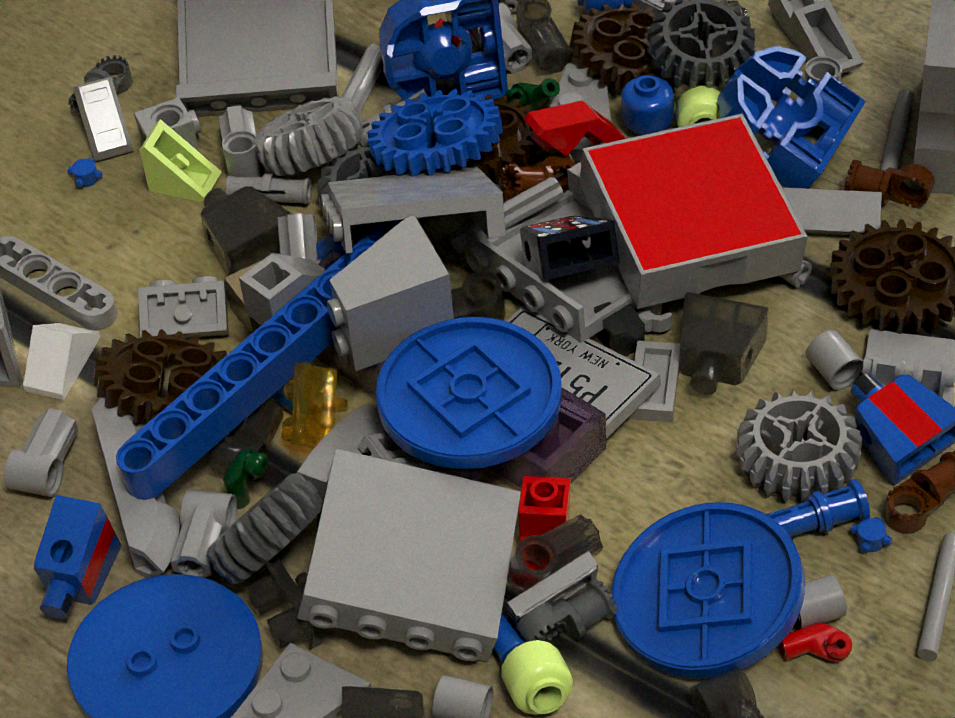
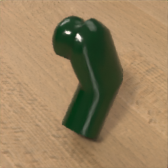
[505,78,560,111]
[223,448,268,509]

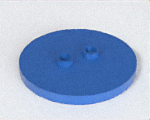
[376,317,562,469]
[611,502,805,678]
[67,574,263,718]

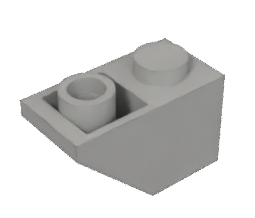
[239,253,325,325]

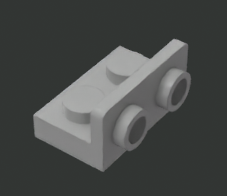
[138,276,229,339]

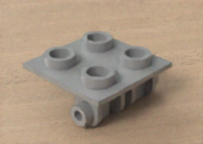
[862,329,955,404]

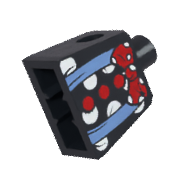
[520,216,620,280]

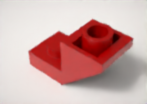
[523,100,626,156]
[515,476,571,586]

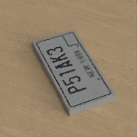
[506,306,661,440]

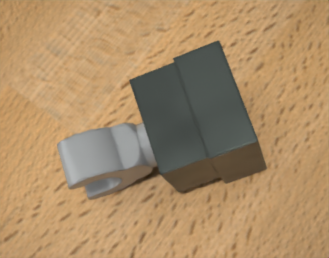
[594,302,672,357]

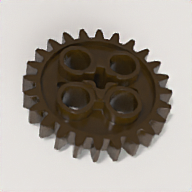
[569,3,675,90]
[426,94,542,184]
[829,219,955,334]
[93,329,227,423]

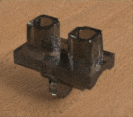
[246,557,322,650]

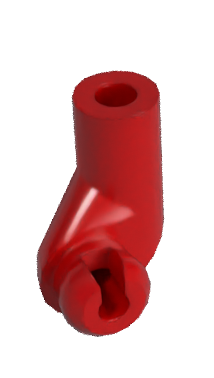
[777,622,853,662]

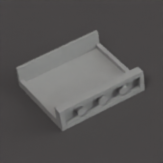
[176,0,339,117]
[465,162,637,343]
[321,166,506,254]
[297,448,521,662]

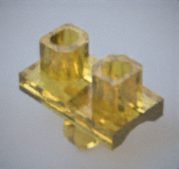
[281,362,348,449]

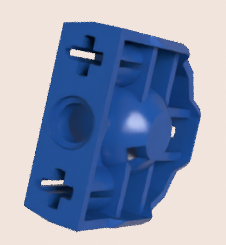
[379,0,508,100]
[717,46,866,189]

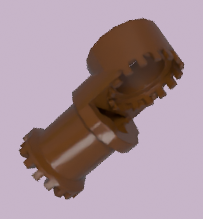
[500,152,576,200]
[844,160,935,208]
[884,451,955,533]

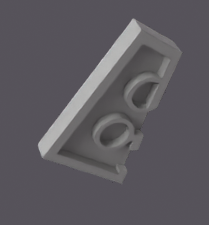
[231,642,373,718]

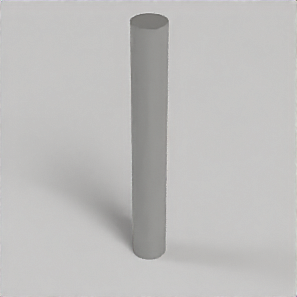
[881,89,914,170]
[917,533,955,661]

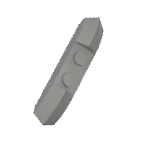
[91,397,180,578]

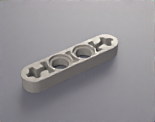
[0,236,118,330]

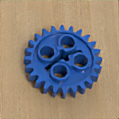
[367,89,503,176]

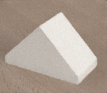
[23,323,100,400]

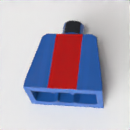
[850,373,955,486]
[34,495,122,619]

